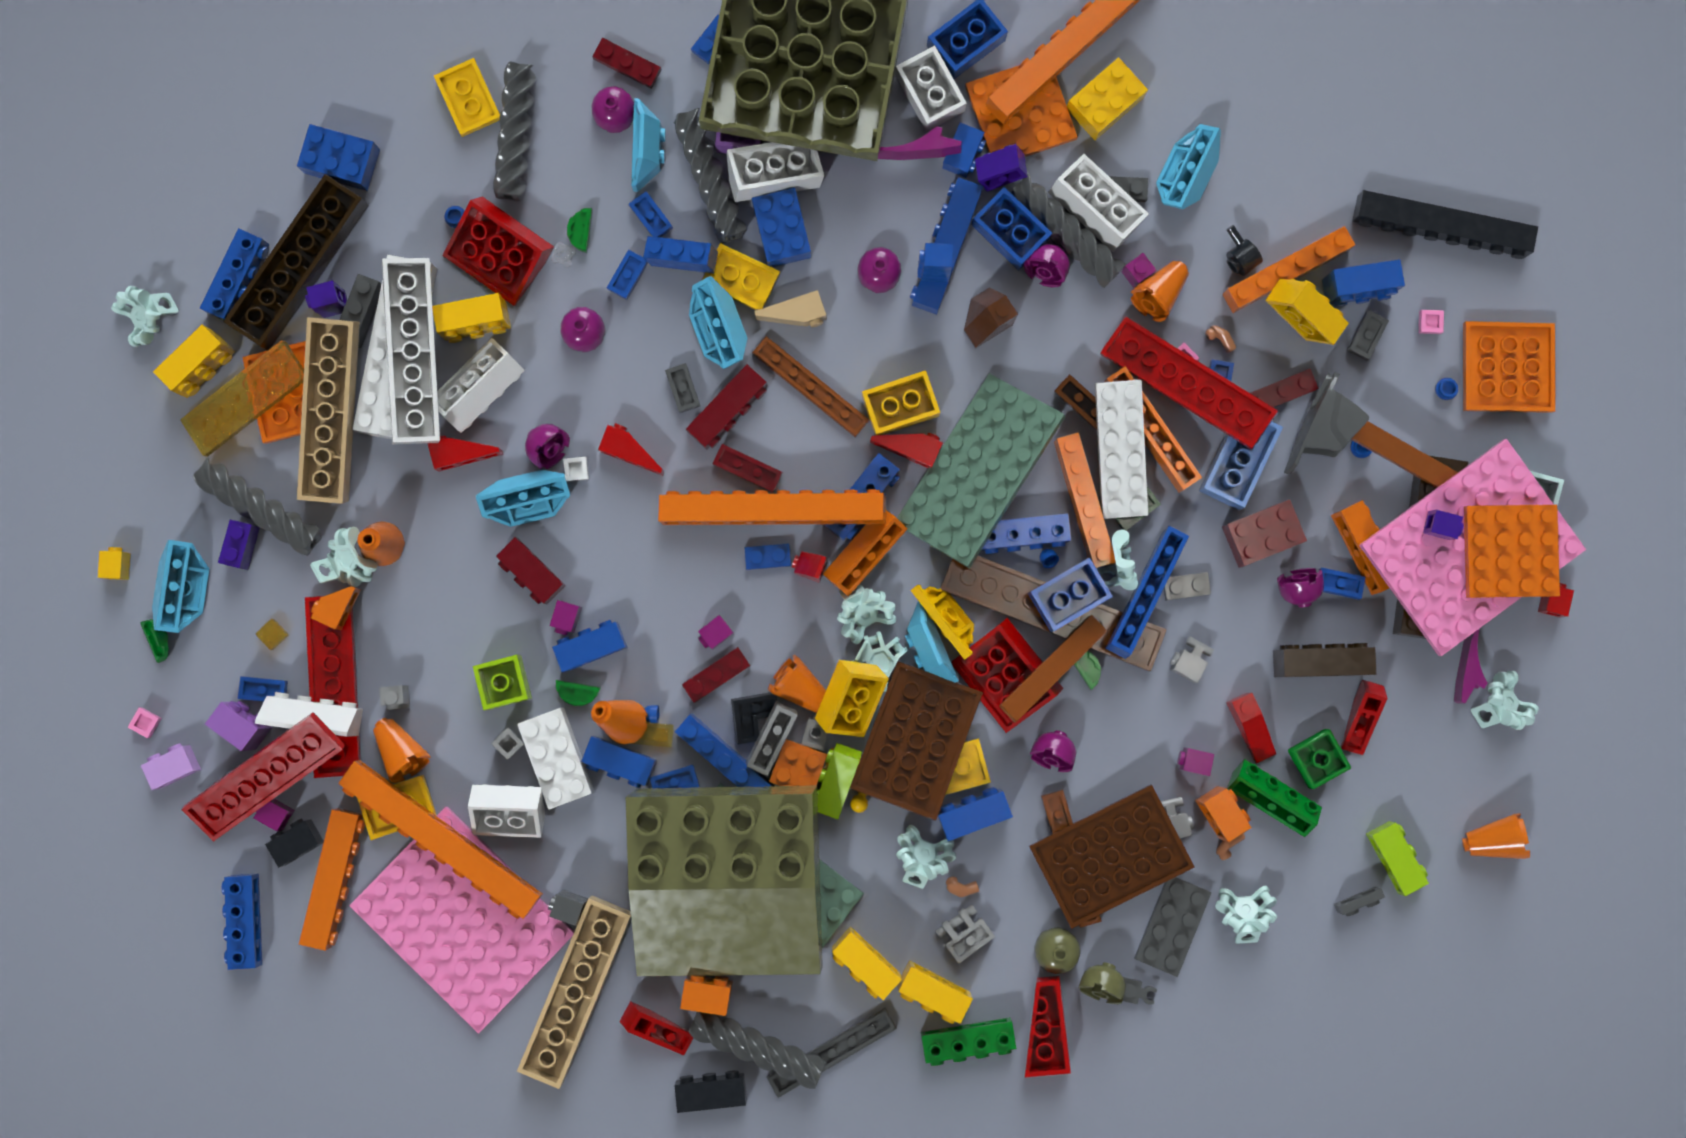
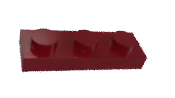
[592,37,662,89]
[1250,369,1319,408]
[712,444,783,493]
[682,647,751,703]

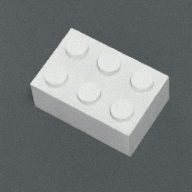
[895,46,967,132]
[468,784,545,838]

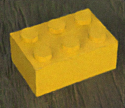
[1067,57,1148,141]
[1265,279,1349,345]
[432,293,511,343]
[153,324,235,398]
[861,370,940,435]
[815,660,889,737]
[832,926,902,1000]
[897,960,973,1024]

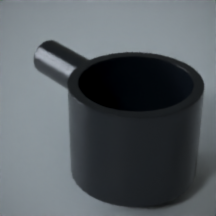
[1226,225,1263,276]

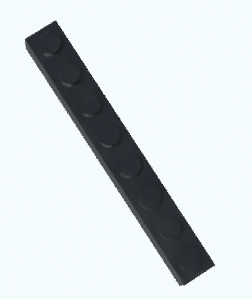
[1352,190,1539,259]

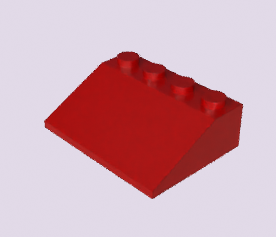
[442,196,554,306]
[951,618,1064,733]

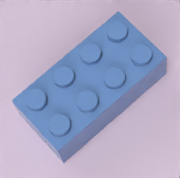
[1199,422,1283,510]

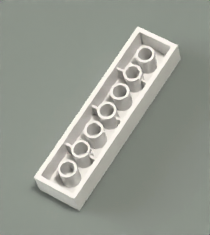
[352,255,437,439]
[382,258,440,445]

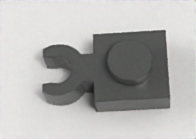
[1123,976,1157,1005]

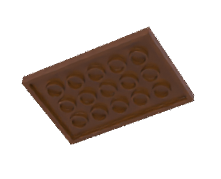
[850,661,983,821]
[1029,784,1195,929]

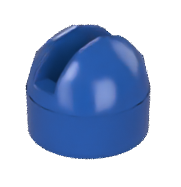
[1039,549,1059,568]
[645,705,659,723]

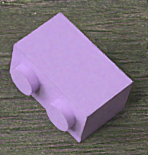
[141,743,201,790]

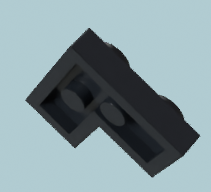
[731,692,778,745]

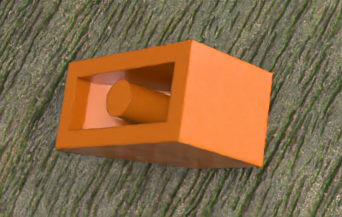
[311,586,361,630]

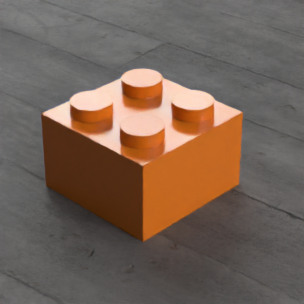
[769,739,827,786]
[1195,786,1252,842]
[680,975,733,1016]

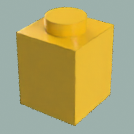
[97,547,131,580]

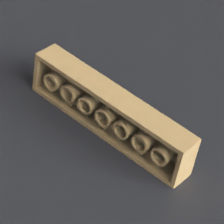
[297,317,360,504]
[517,895,631,1089]

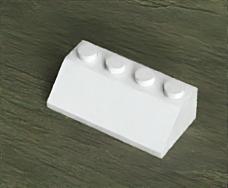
[727,142,824,202]
[1048,154,1149,252]
[437,338,525,433]
[255,692,363,737]

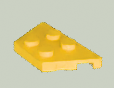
[910,585,974,660]

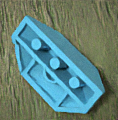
[631,98,666,192]
[1156,124,1221,209]
[689,276,748,369]
[476,470,570,527]
[152,540,209,633]
[904,601,959,683]

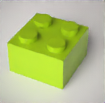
[472,655,532,710]

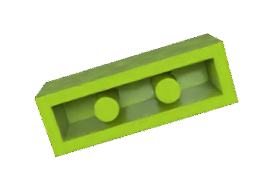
[817,743,862,820]
[1366,821,1429,896]

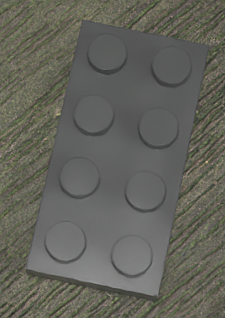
[1134,877,1212,977]

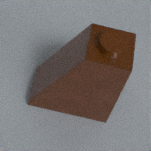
[964,287,1018,348]

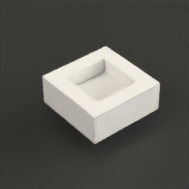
[563,456,589,482]

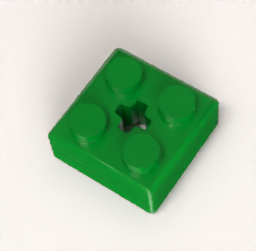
[1288,729,1351,789]

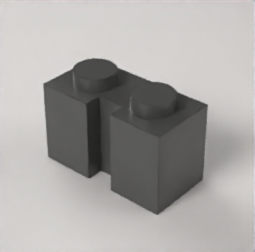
[548,890,588,926]

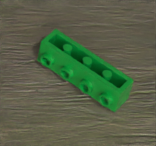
[1227,759,1322,837]
[920,1017,1017,1066]

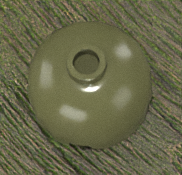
[1034,927,1080,974]
[1079,962,1126,1005]

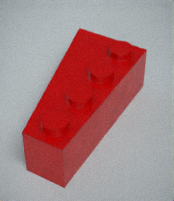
[1025,975,1071,1078]

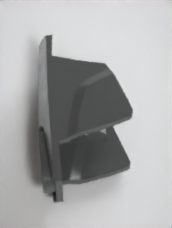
[1284,372,1369,474]

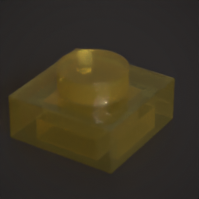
[255,619,289,650]

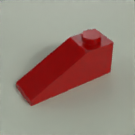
[598,423,664,476]
[870,433,943,468]
[427,436,504,472]
[791,551,827,583]
[1341,680,1388,755]
[1226,693,1276,764]
[619,1001,693,1056]

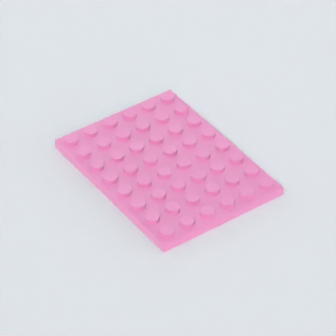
[1359,439,1586,656]
[349,806,575,1034]

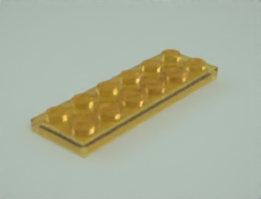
[180,340,304,457]

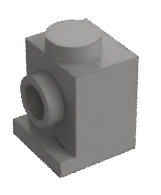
[379,685,410,710]
[801,715,828,751]
[491,728,524,760]

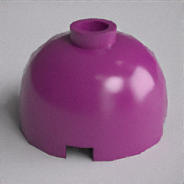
[591,86,634,133]
[1024,244,1070,288]
[857,247,902,293]
[560,307,605,352]
[525,424,570,469]
[1277,568,1324,608]
[1030,730,1077,772]

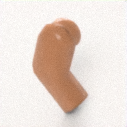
[1205,325,1237,353]
[1216,833,1245,860]
[946,876,980,897]

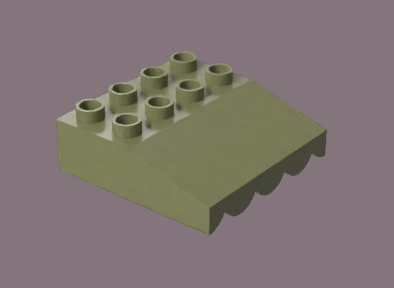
[699,0,908,161]
[625,785,823,976]

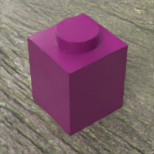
[1121,253,1156,288]
[549,600,582,636]
[698,615,734,650]
[1177,747,1215,776]
[253,799,295,831]

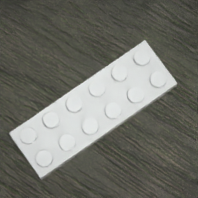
[1095,380,1148,519]

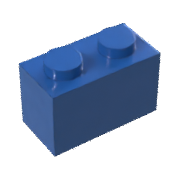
[942,122,986,178]

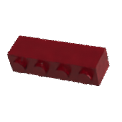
[686,364,768,450]

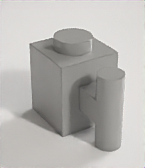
[1170,636,1214,683]
[1161,797,1194,838]

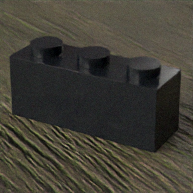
[674,1070,747,1113]

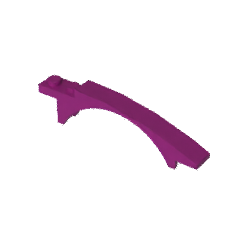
[878,126,962,160]
[1454,628,1488,704]

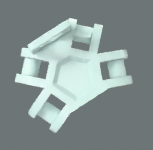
[111,286,179,347]
[310,527,378,587]
[1097,530,1138,590]
[837,583,896,644]
[852,631,908,692]
[1471,671,1539,730]
[896,825,956,889]
[1215,886,1277,944]

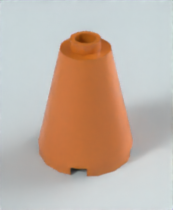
[1130,261,1189,322]
[357,521,405,566]
[768,654,826,713]
[591,700,647,745]
[373,718,431,783]
[1462,813,1530,859]

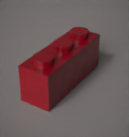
[496,537,566,605]

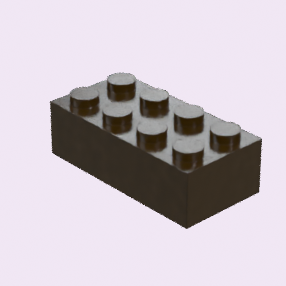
[1273,643,1377,677]

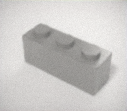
[746,701,798,776]

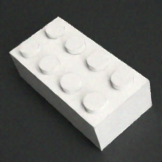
[517,708,595,810]

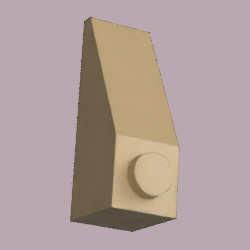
[754,290,827,328]

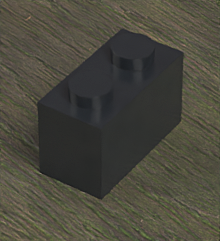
[265,818,324,868]

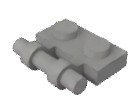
[935,905,995,964]

